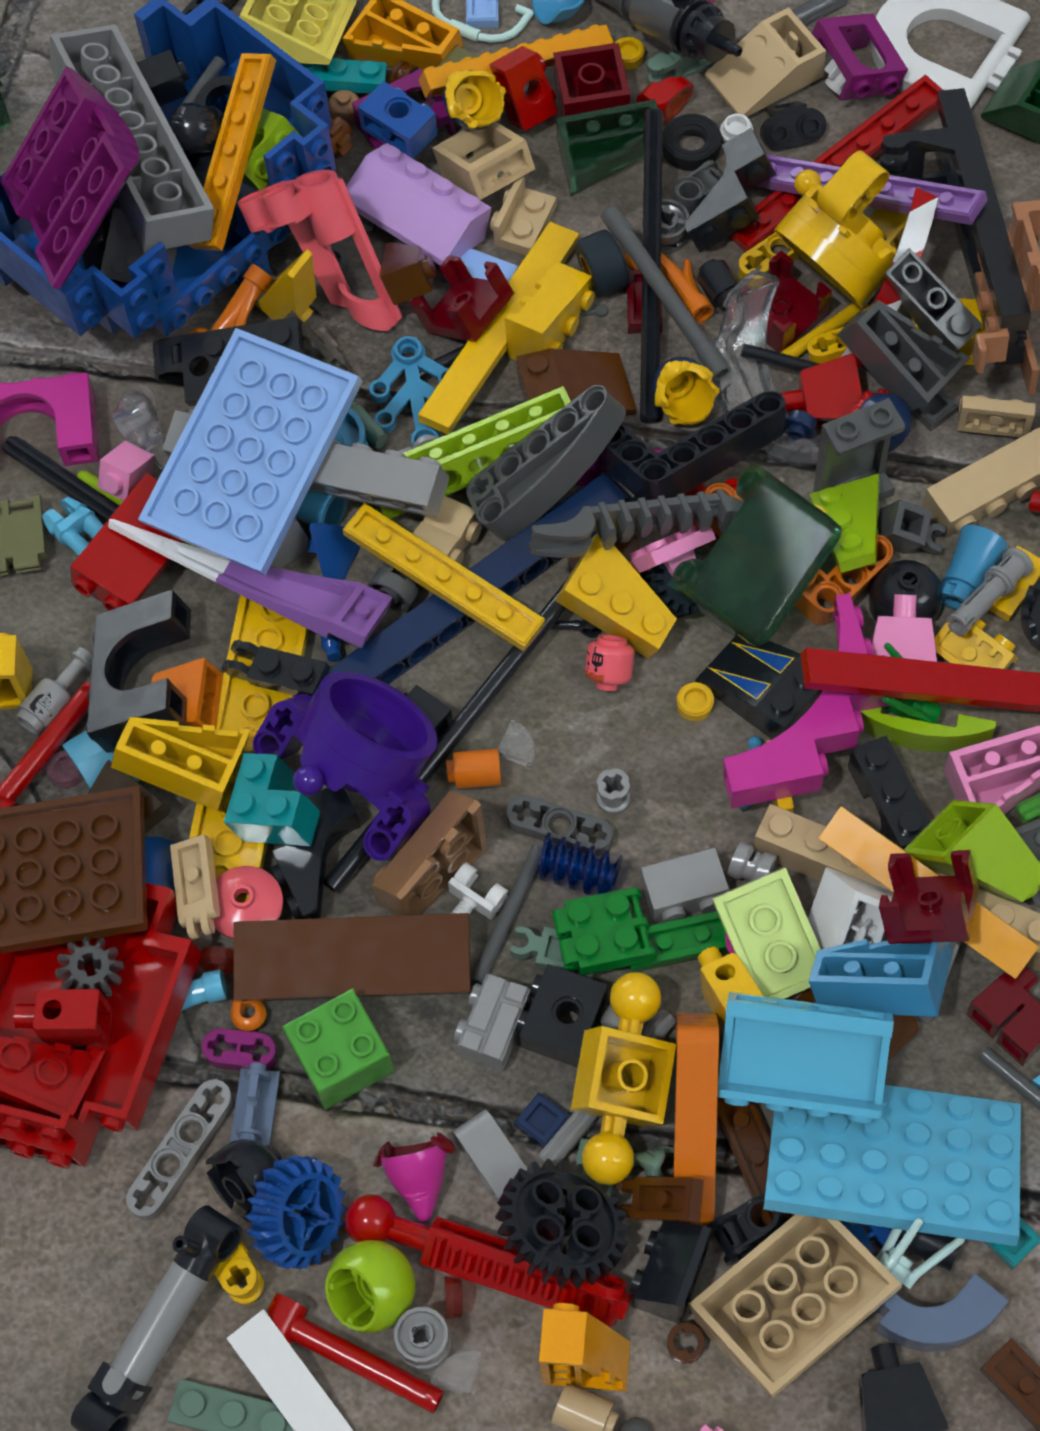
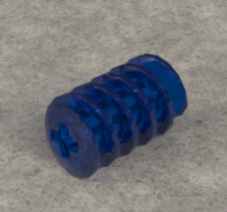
[538,832,623,895]

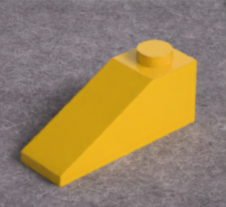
[255,249,317,325]

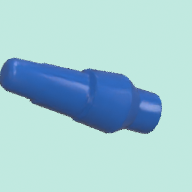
[321,635,342,662]

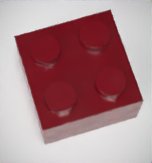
[553,43,630,130]

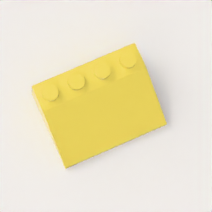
[239,0,357,65]

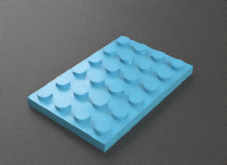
[763,1085,1021,1246]

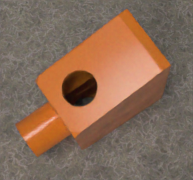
[151,658,223,729]

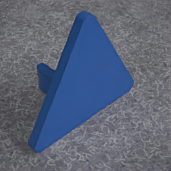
[307,522,360,580]

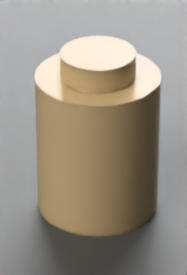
[551,1383,619,1431]

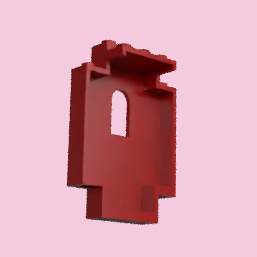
[0,883,202,1169]

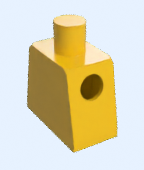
[697,947,763,1035]

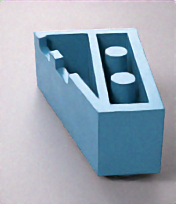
[809,939,952,1017]

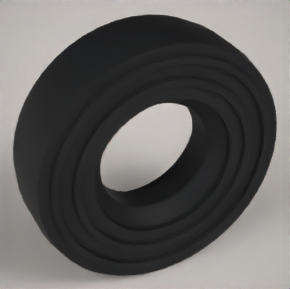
[663,114,722,171]

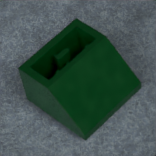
[981,60,1040,143]

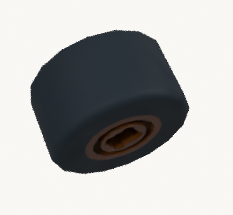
[575,229,630,298]

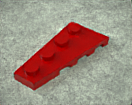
[0,1035,105,1119]

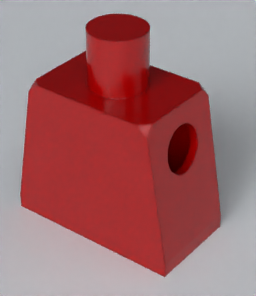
[780,354,863,429]
[14,989,113,1047]

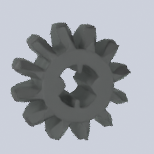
[55,937,124,998]

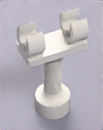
[448,862,509,921]

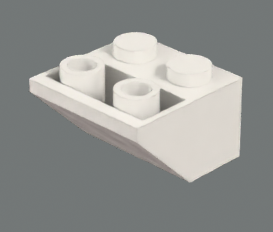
[808,867,893,949]

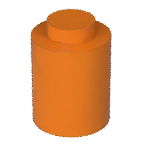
[446,748,502,790]

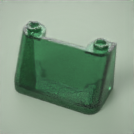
[667,463,842,646]

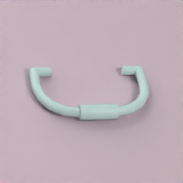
[431,0,534,43]

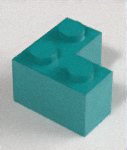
[224,753,321,846]

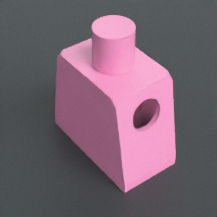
[871,594,937,662]

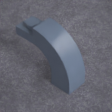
[872,1273,1009,1352]

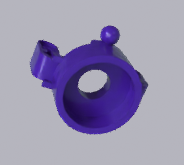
[253,672,437,861]

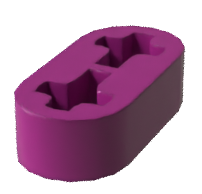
[202,1028,278,1071]

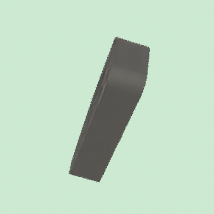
[466,385,626,541]

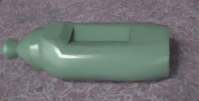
[350,402,388,449]

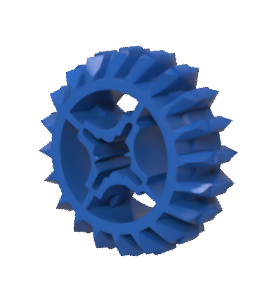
[245,1155,348,1269]

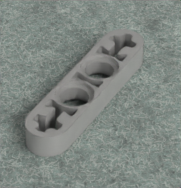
[126,1079,234,1221]

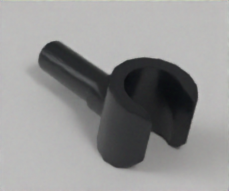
[551,619,601,638]

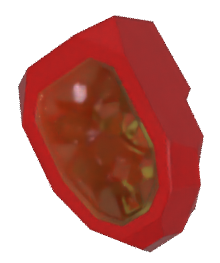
[637,76,694,123]

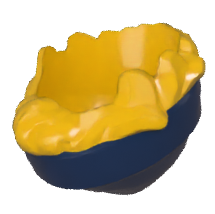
[443,70,506,130]
[653,357,720,425]

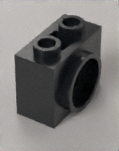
[516,964,608,1068]

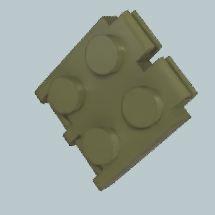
[0,494,48,576]

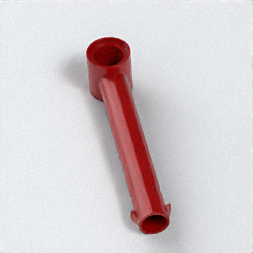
[0,681,91,809]
[266,1293,444,1414]

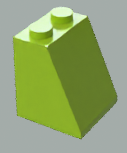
[904,800,1040,902]

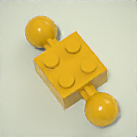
[570,972,677,1185]

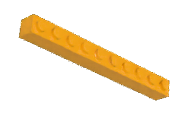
[418,24,614,99]

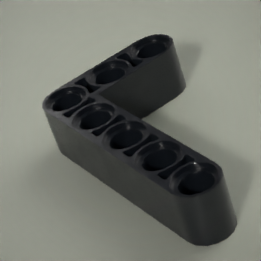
[598,391,787,500]

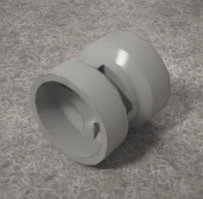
[727,841,778,881]

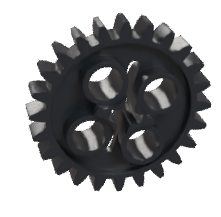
[495,1159,630,1289]

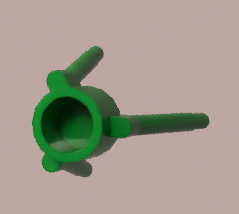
[882,643,941,723]

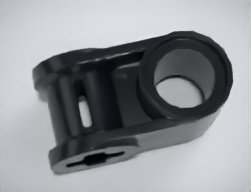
[707,1195,790,1266]

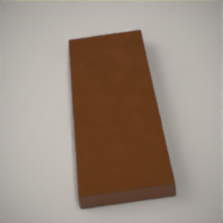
[234,913,471,1002]

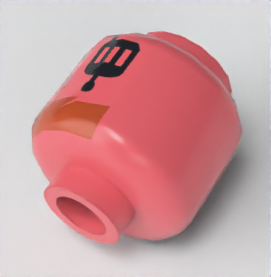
[585,634,635,691]

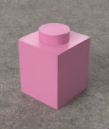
[98,441,154,501]

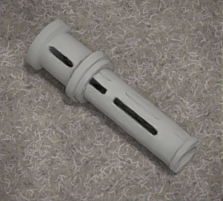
[946,548,1033,635]

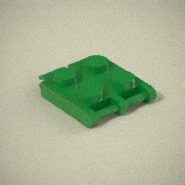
[552,887,658,975]

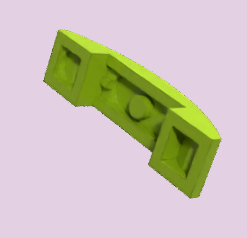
[860,707,996,752]

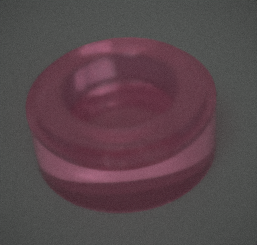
[47,751,83,788]

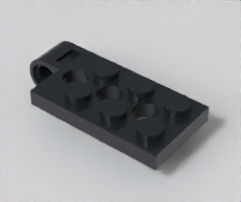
[153,316,304,406]

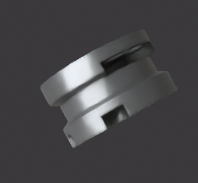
[642,199,689,254]

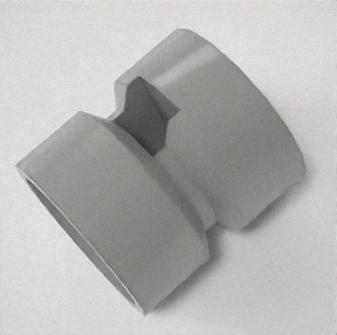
[394,1307,452,1373]

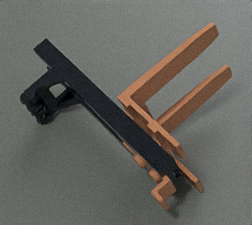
[880,88,1040,395]

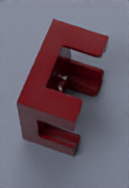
[732,250,832,352]
[409,255,515,342]
[879,850,979,944]

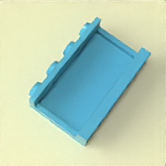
[717,992,894,1123]

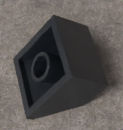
[629,1222,711,1324]

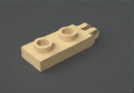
[170,834,220,940]

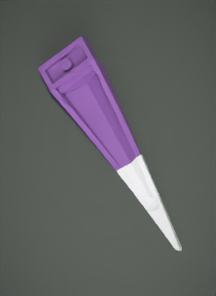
[108,519,393,648]

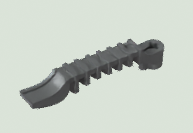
[528,489,790,558]

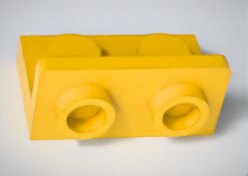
[934,619,1020,669]

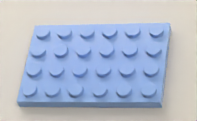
[138,328,363,576]

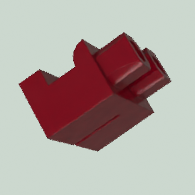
[966,966,1040,1067]

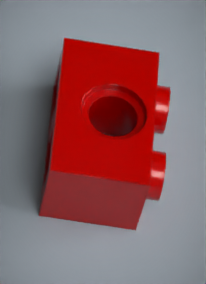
[489,46,558,131]

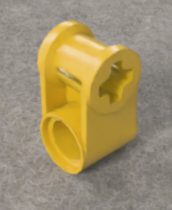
[213,1239,264,1305]

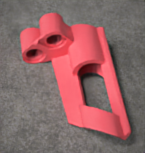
[237,170,403,331]

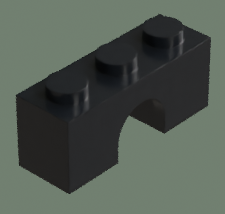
[848,736,931,849]

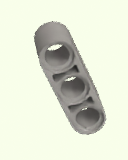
[452,1109,545,1207]

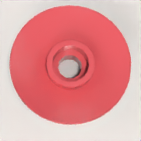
[214,866,283,939]

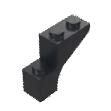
[684,128,776,252]
[271,787,360,919]

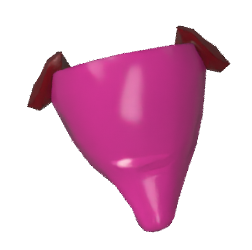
[373,1132,456,1222]

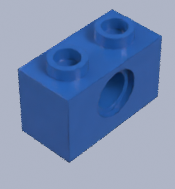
[358,81,438,159]

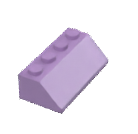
[346,143,492,265]

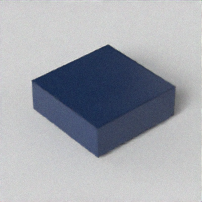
[514,1092,570,1149]

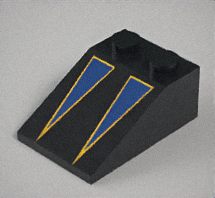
[695,629,823,739]

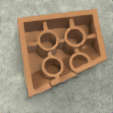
[371,791,488,916]

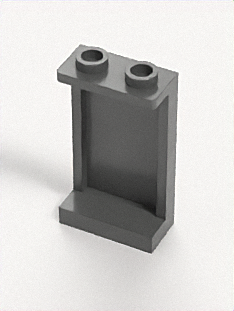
[813,398,905,501]

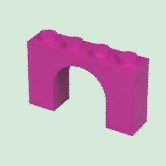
[0,372,100,466]

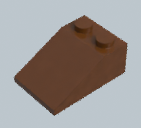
[516,348,636,416]

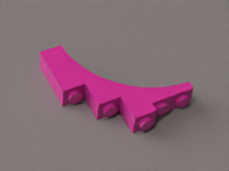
[722,593,893,809]

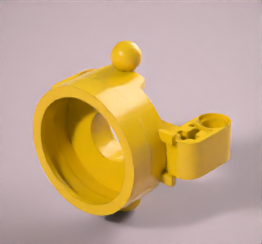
[774,150,909,308]

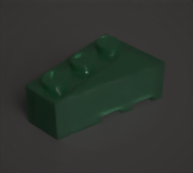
[556,99,657,197]

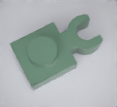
[510,926,575,973]

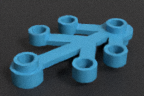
[369,336,465,446]

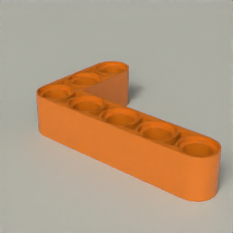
[705,483,893,626]
[673,1012,719,1226]

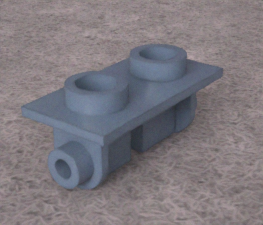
[230,1063,280,1146]

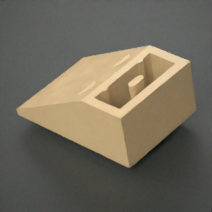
[705,7,826,117]

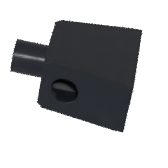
[858,1343,949,1431]

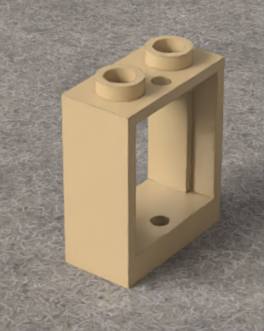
[432,122,535,200]

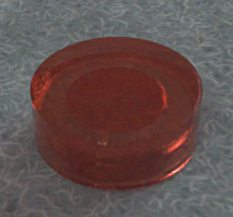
[199,946,234,974]
[443,1276,463,1319]

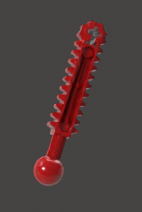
[345,1194,632,1327]

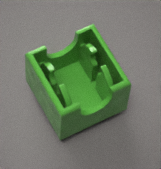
[282,988,395,1110]

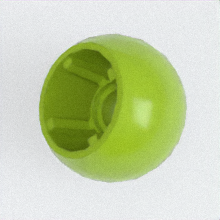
[325,1240,416,1333]

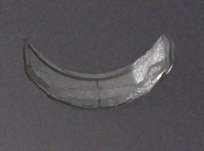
[713,270,821,464]

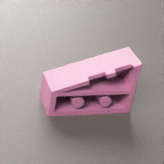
[944,725,1040,815]

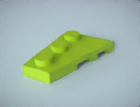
[809,473,880,573]

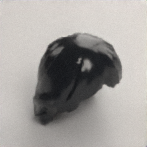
[168,103,224,155]

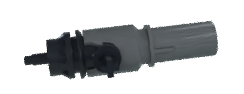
[601,0,743,62]

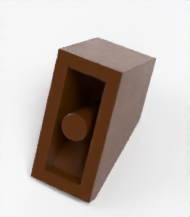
[380,242,437,305]

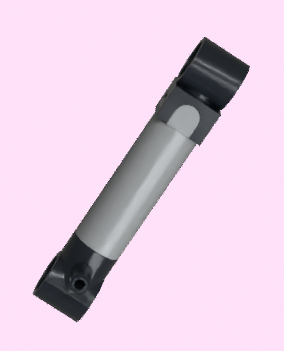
[70,1205,243,1431]

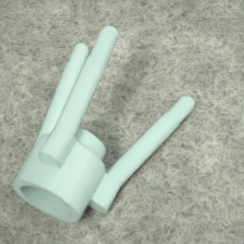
[875,1218,965,1289]

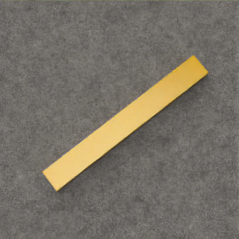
[418,222,580,434]

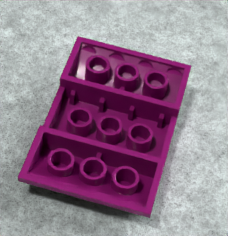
[0,66,139,290]

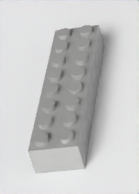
[50,24,214,253]

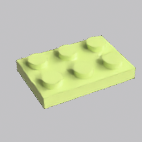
[711,867,821,999]

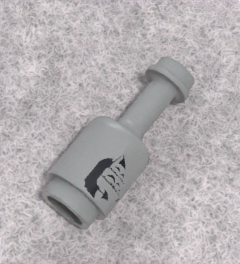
[15,647,93,736]

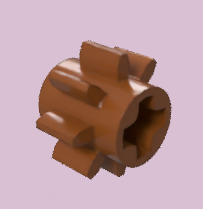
[329,116,353,159]

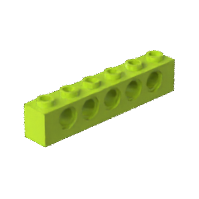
[380,386,571,519]

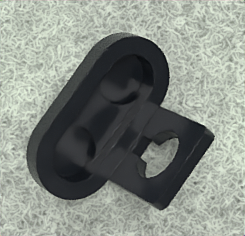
[760,101,826,150]

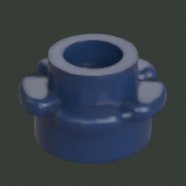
[786,410,817,442]

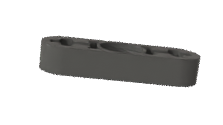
[506,795,613,857]

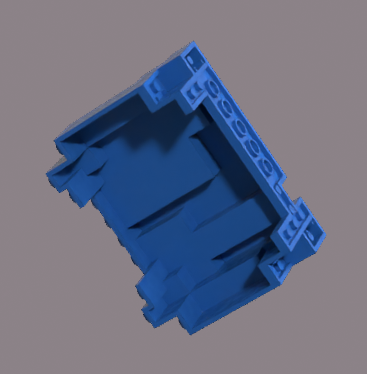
[0,0,336,339]

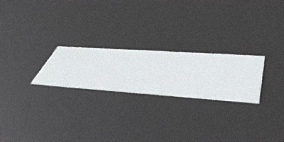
[226,1309,353,1431]

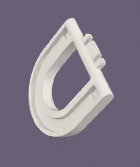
[871,0,1030,109]

